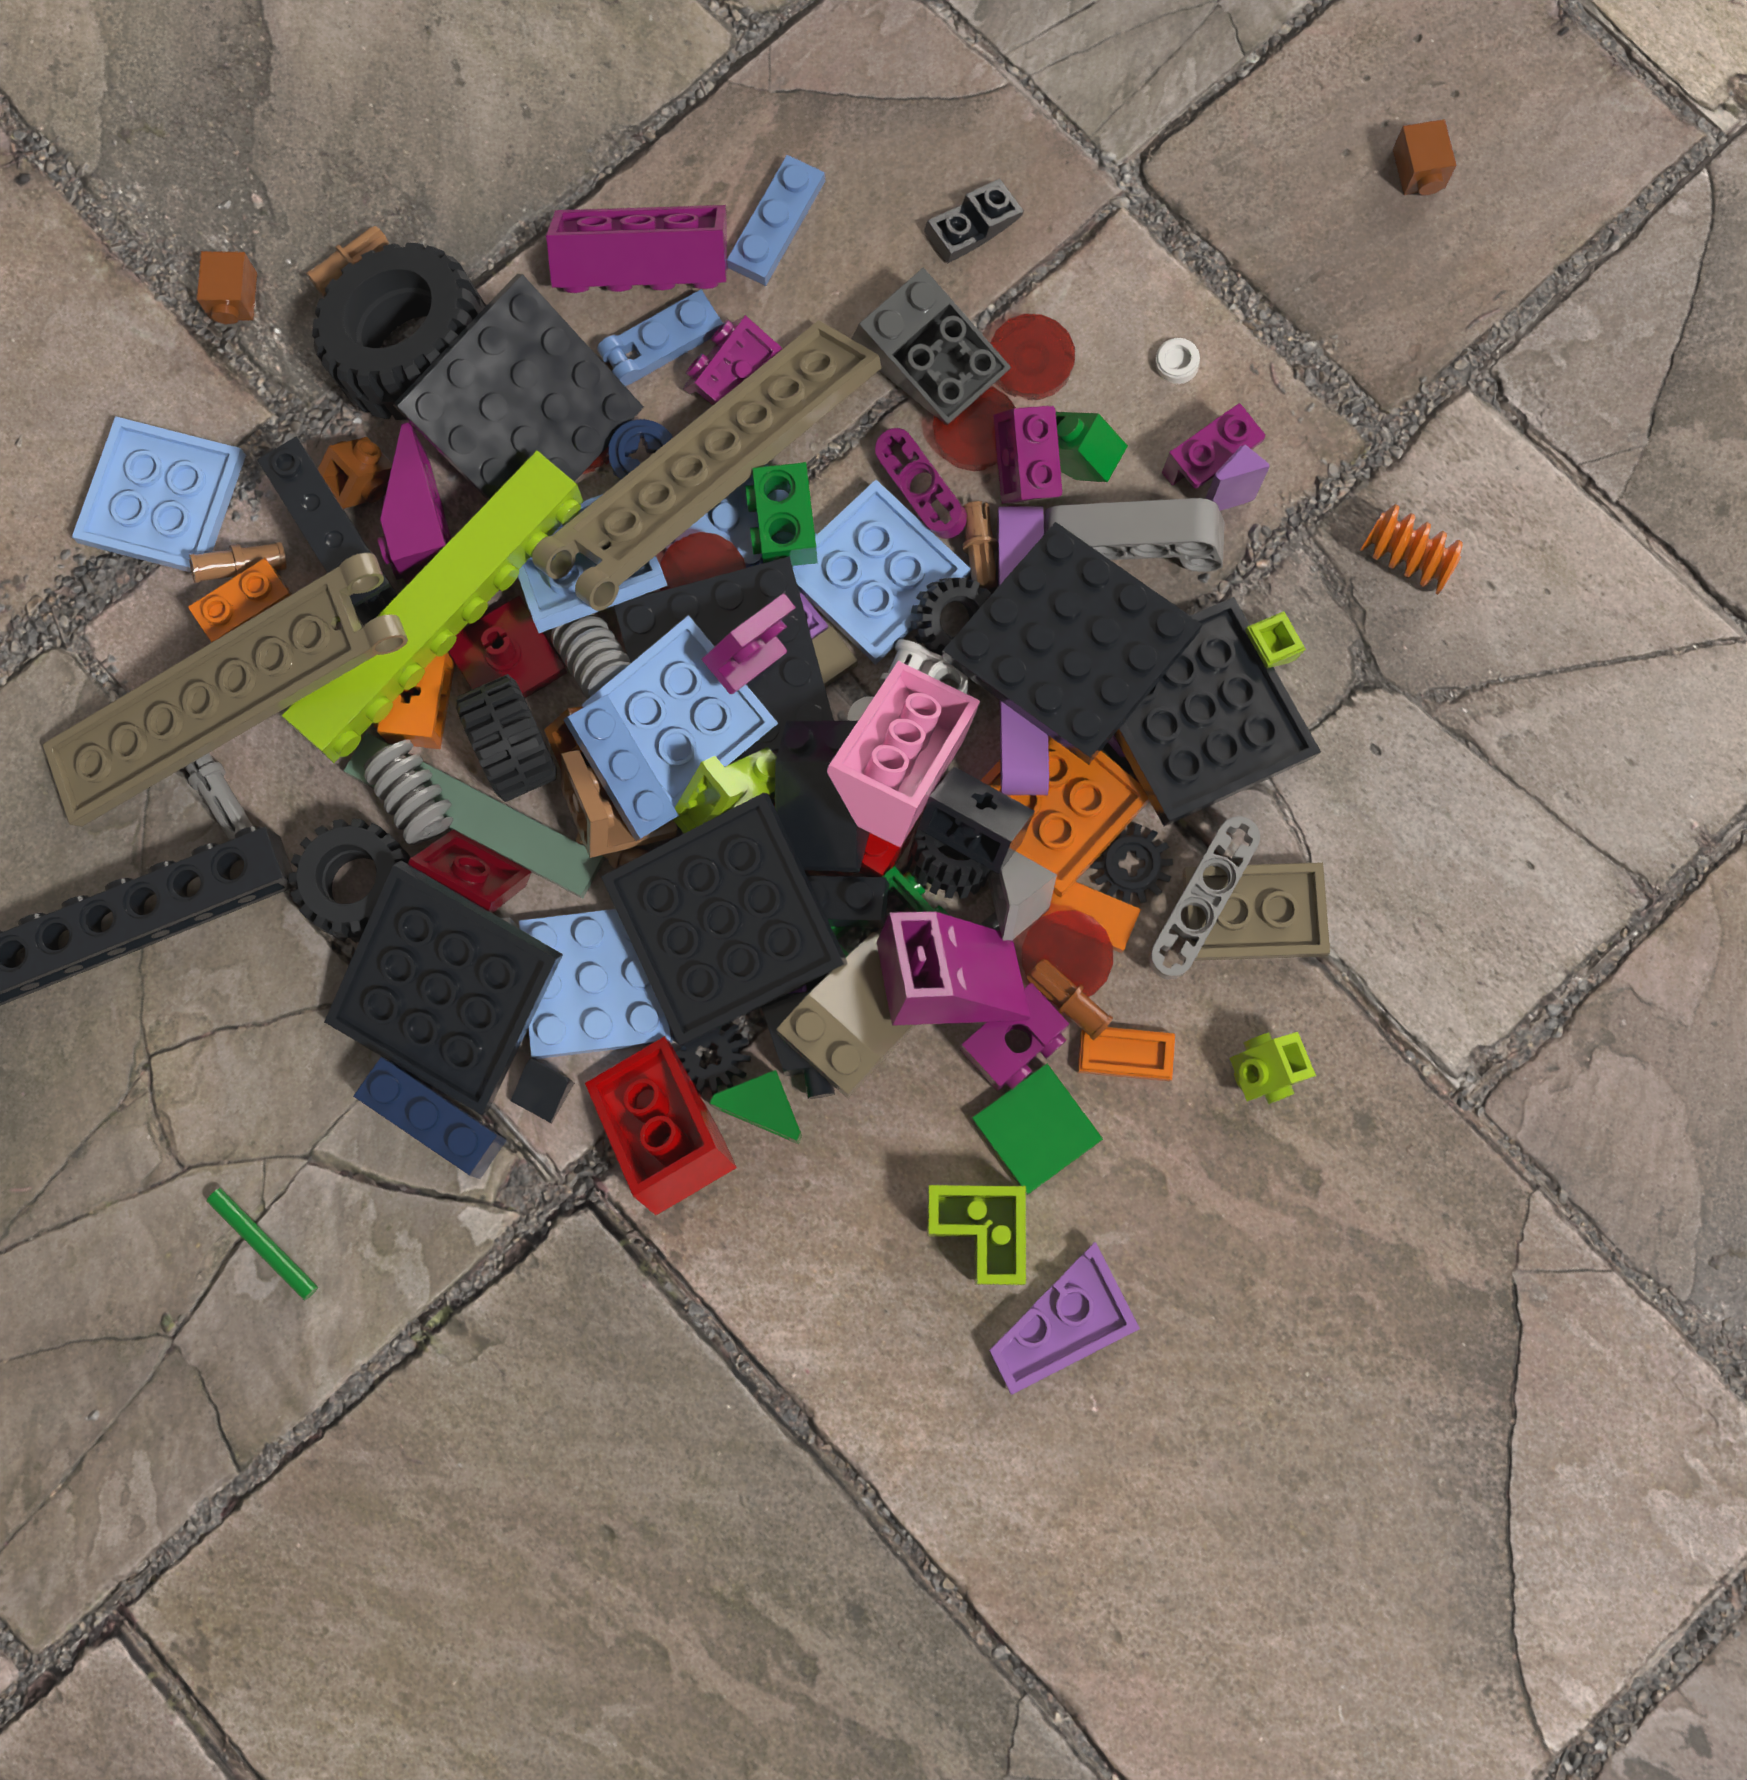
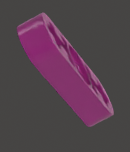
[875,428,967,539]

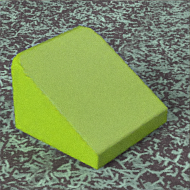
[1245,611,1306,668]

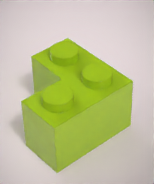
[927,1185,1026,1285]

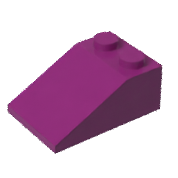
[378,422,452,585]

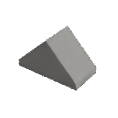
[988,851,1057,940]

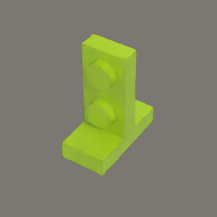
[673,747,777,833]

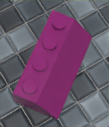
[546,205,728,293]

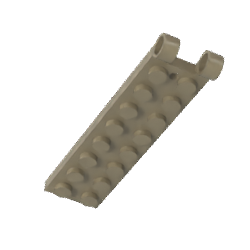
[532,320,882,611]
[43,553,408,827]

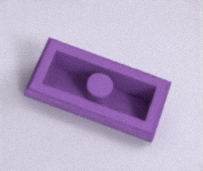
[1205,445,1270,511]

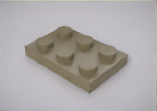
[1183,862,1330,961]

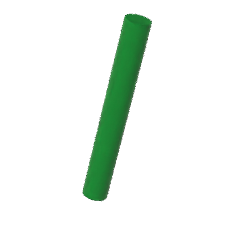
[206,1188,319,1301]

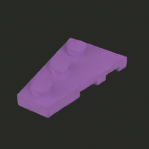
[989,1242,1140,1395]

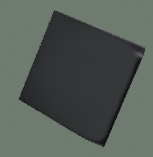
[510,1058,575,1124]

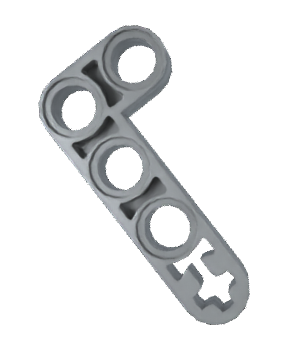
[1044,498,1225,572]

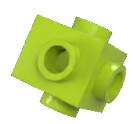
[1229,1032,1316,1104]

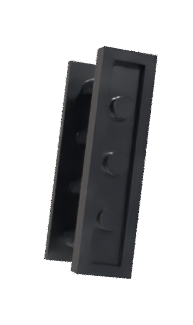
[257,436,397,626]

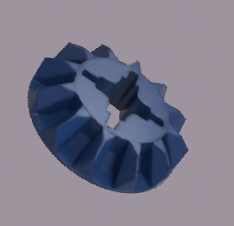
[607,419,673,479]

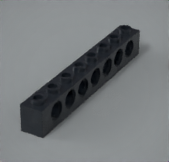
[0,826,294,1006]

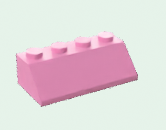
[827,661,980,848]

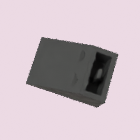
[852,267,1011,426]

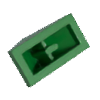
[710,1070,802,1145]

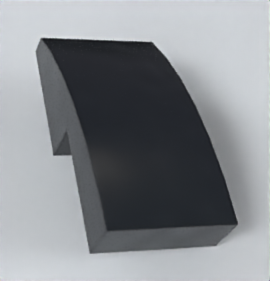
[924,179,1024,264]

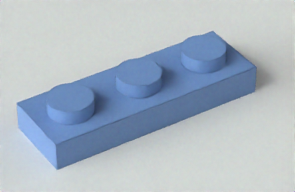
[727,155,825,286]
[563,694,679,841]

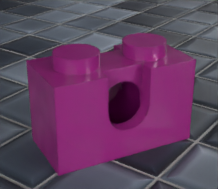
[960,982,1069,1092]

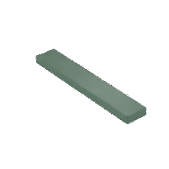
[344,732,605,899]

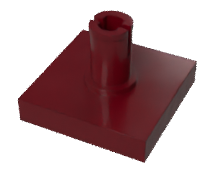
[448,596,568,698]
[408,830,532,913]

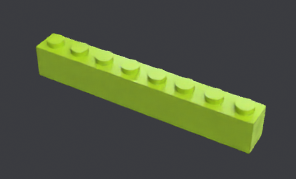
[282,451,584,763]

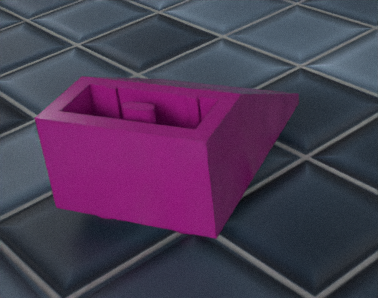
[876,912,1030,1026]

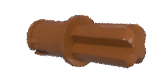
[1027,959,1113,1040]

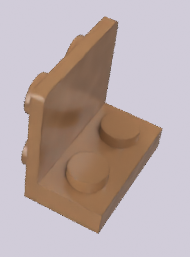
[561,750,677,858]

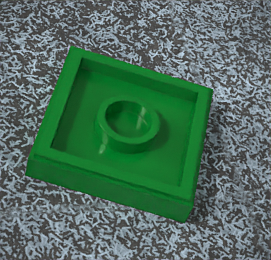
[971,1063,1103,1195]

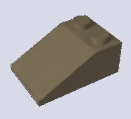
[776,931,916,1100]

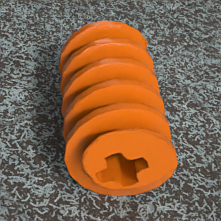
[1359,504,1463,595]

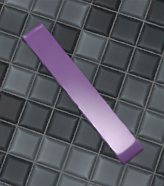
[997,506,1049,795]

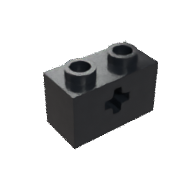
[918,767,1035,874]

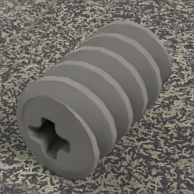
[551,614,631,699]
[364,740,454,845]

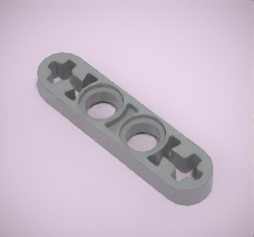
[1149,816,1260,980]

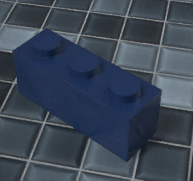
[353,1057,507,1179]

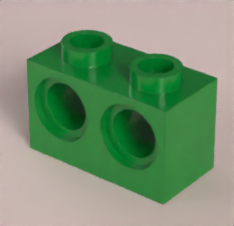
[745,462,818,566]

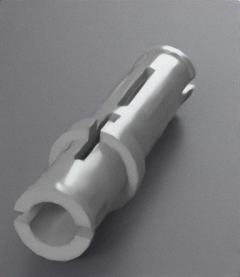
[185,753,253,841]

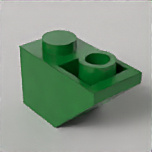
[1056,412,1128,482]

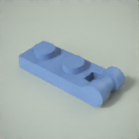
[597,289,723,386]

